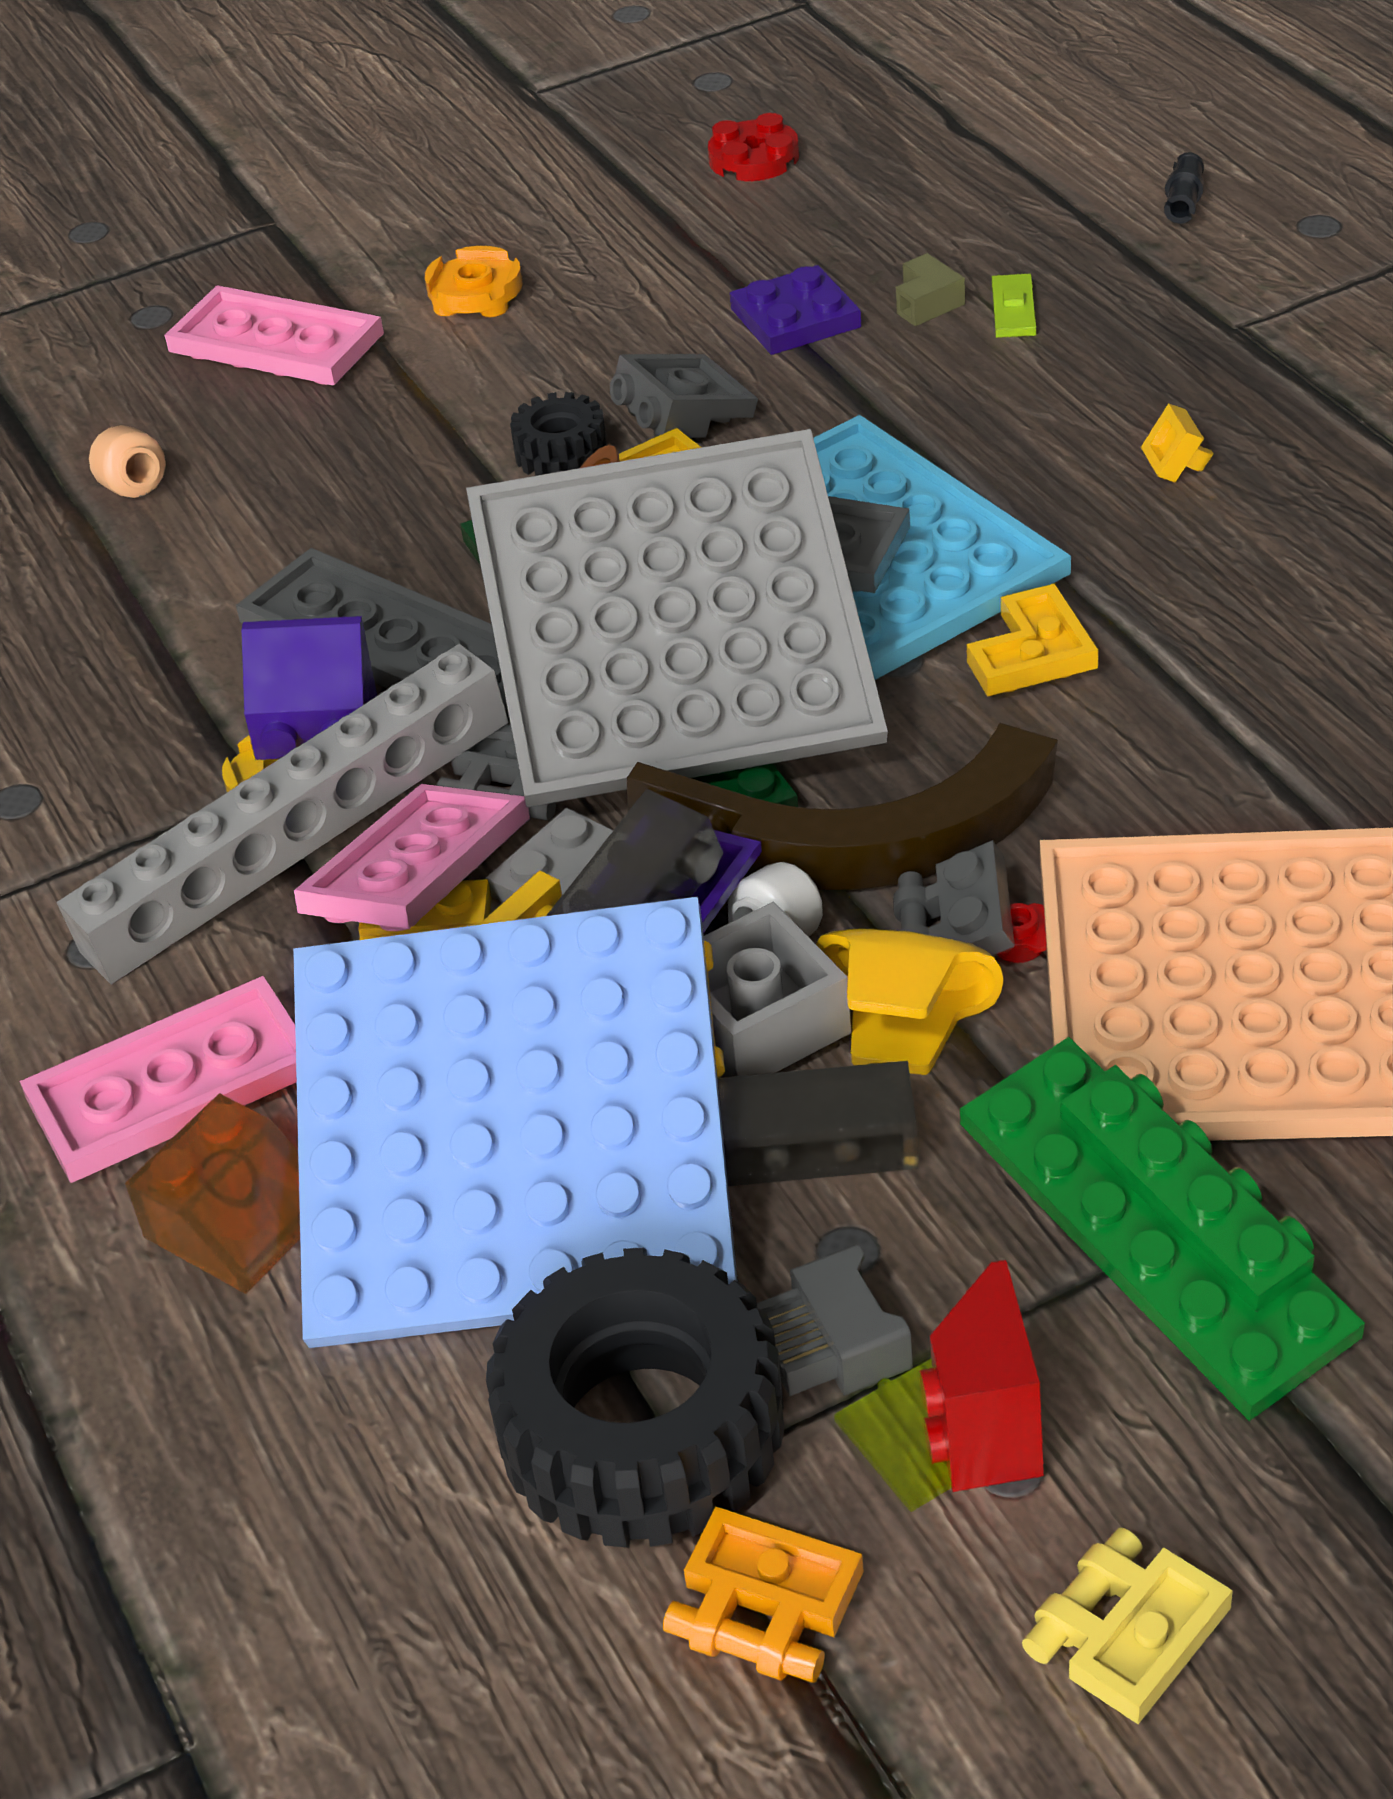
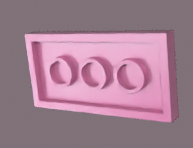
[165,285,384,385]
[294,784,530,931]
[20,976,297,1183]

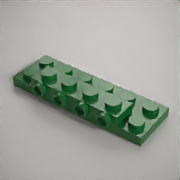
[960,1037,1365,1421]

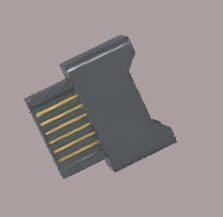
[757,1244,913,1396]

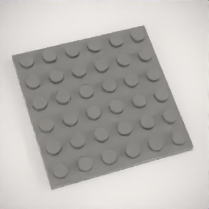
[466,429,888,807]

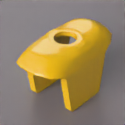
[816,929,1004,1075]

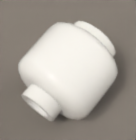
[727,862,823,937]

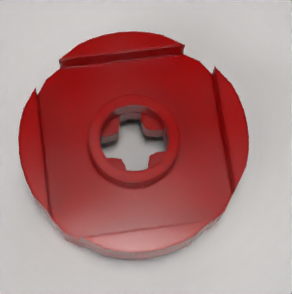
[708,113,799,181]

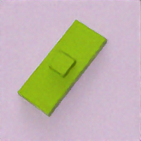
[992,274,1036,338]

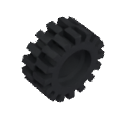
[510,392,607,476]

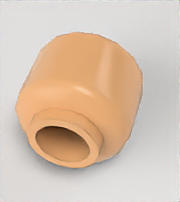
[89,425,166,498]

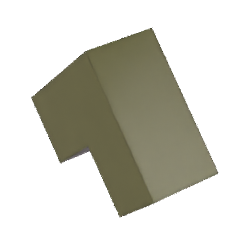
[896,253,965,326]

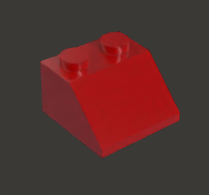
[919,1260,1044,1492]

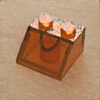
[125,1093,300,1294]

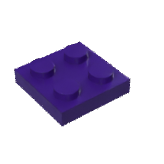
[730,265,861,355]

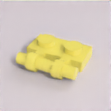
[1022,1528,1233,1724]

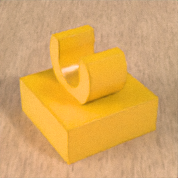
[1141,403,1214,482]

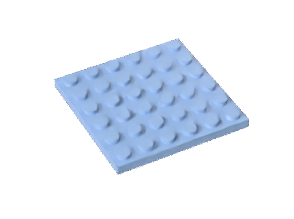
[293,897,738,1348]

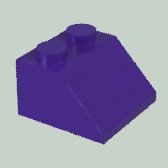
[241,616,377,760]

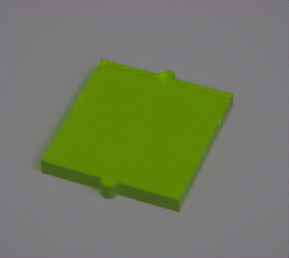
[834,1358,951,1512]

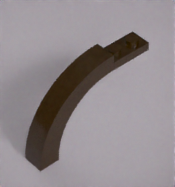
[627,723,1058,890]

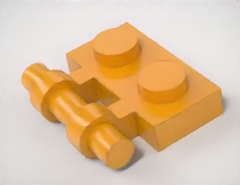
[663,1506,864,1683]

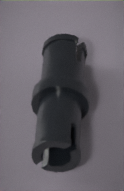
[1164,152,1204,224]

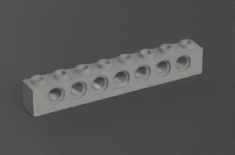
[56,644,509,985]

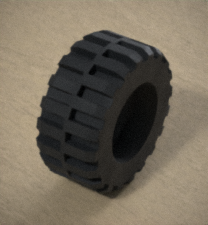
[486,1248,784,1548]

